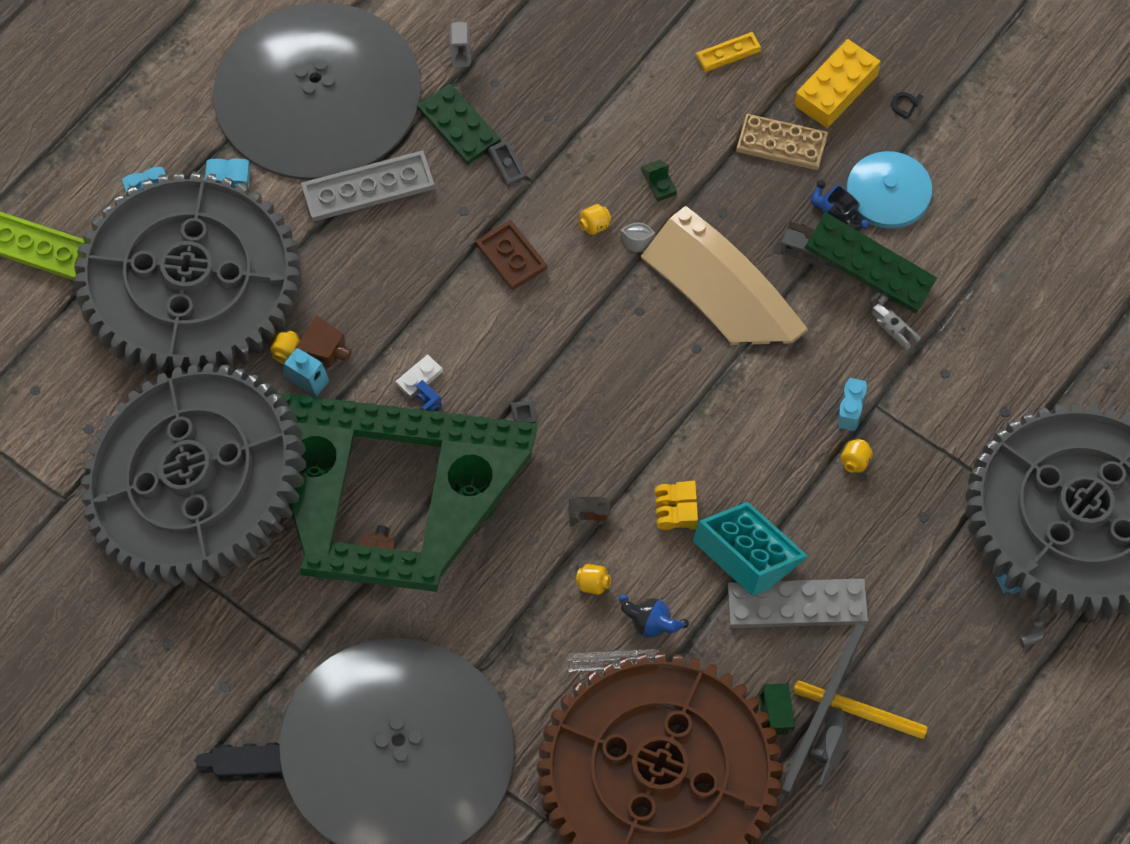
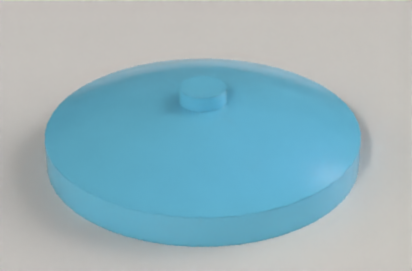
[847,151,932,229]

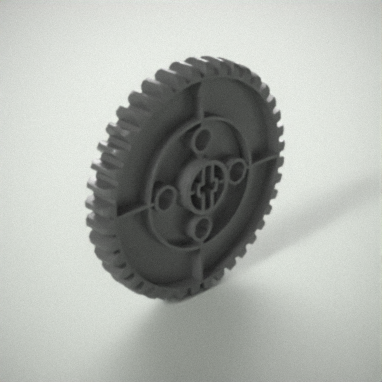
[74,172,301,375]
[81,363,306,586]
[965,403,1130,620]

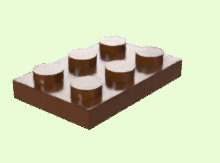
[475,219,547,291]

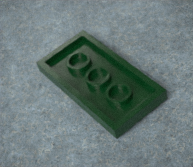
[417,83,501,165]

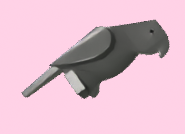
[810,707,849,788]

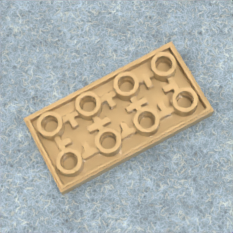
[736,114,828,170]

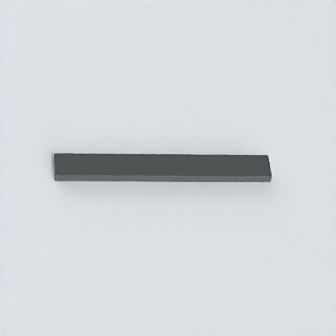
[781,623,865,797]

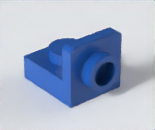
[416,380,442,411]

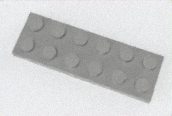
[301,150,435,222]
[728,579,868,628]

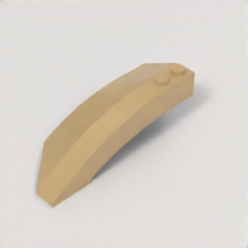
[641,206,808,345]

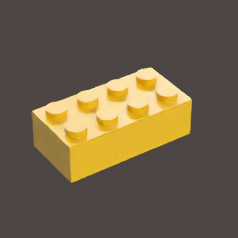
[794,39,881,128]

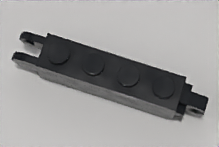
[194,742,284,782]

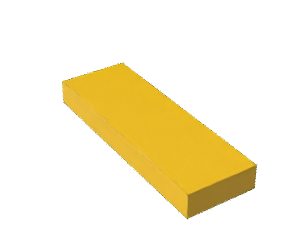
[696,32,761,72]

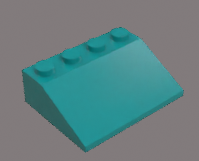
[693,502,808,596]

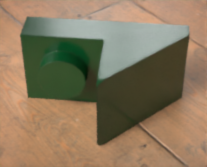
[641,160,677,202]

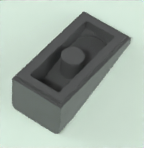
[488,139,526,185]

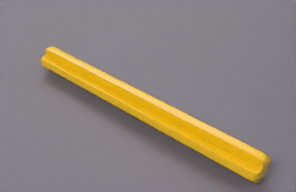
[794,681,928,739]

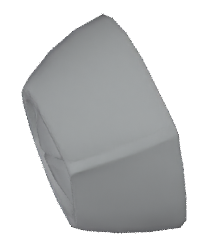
[620,222,656,252]

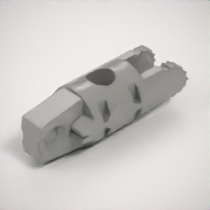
[872,303,921,350]

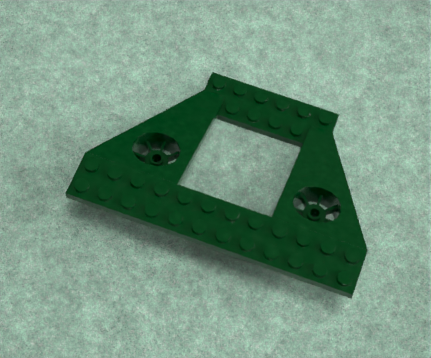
[278,393,538,592]

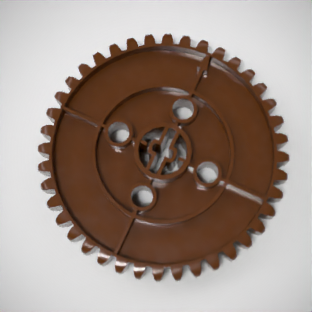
[537,652,783,844]

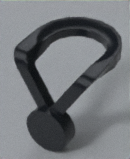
[891,92,924,119]

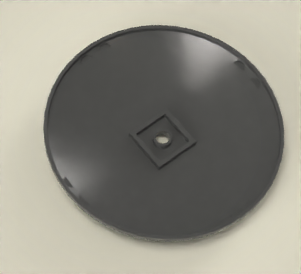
[213,2,421,180]
[280,638,514,844]

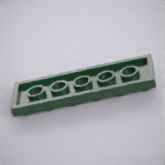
[804,212,937,314]

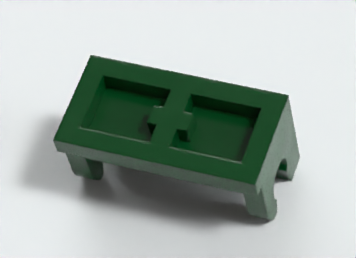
[758,684,795,735]

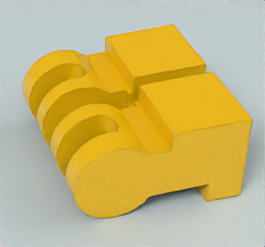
[655,481,698,530]

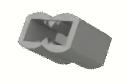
[450,22,471,67]

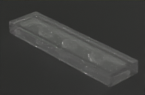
[568,649,660,672]

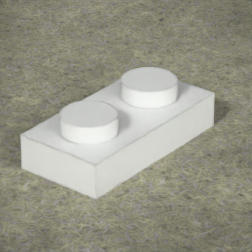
[395,354,443,399]

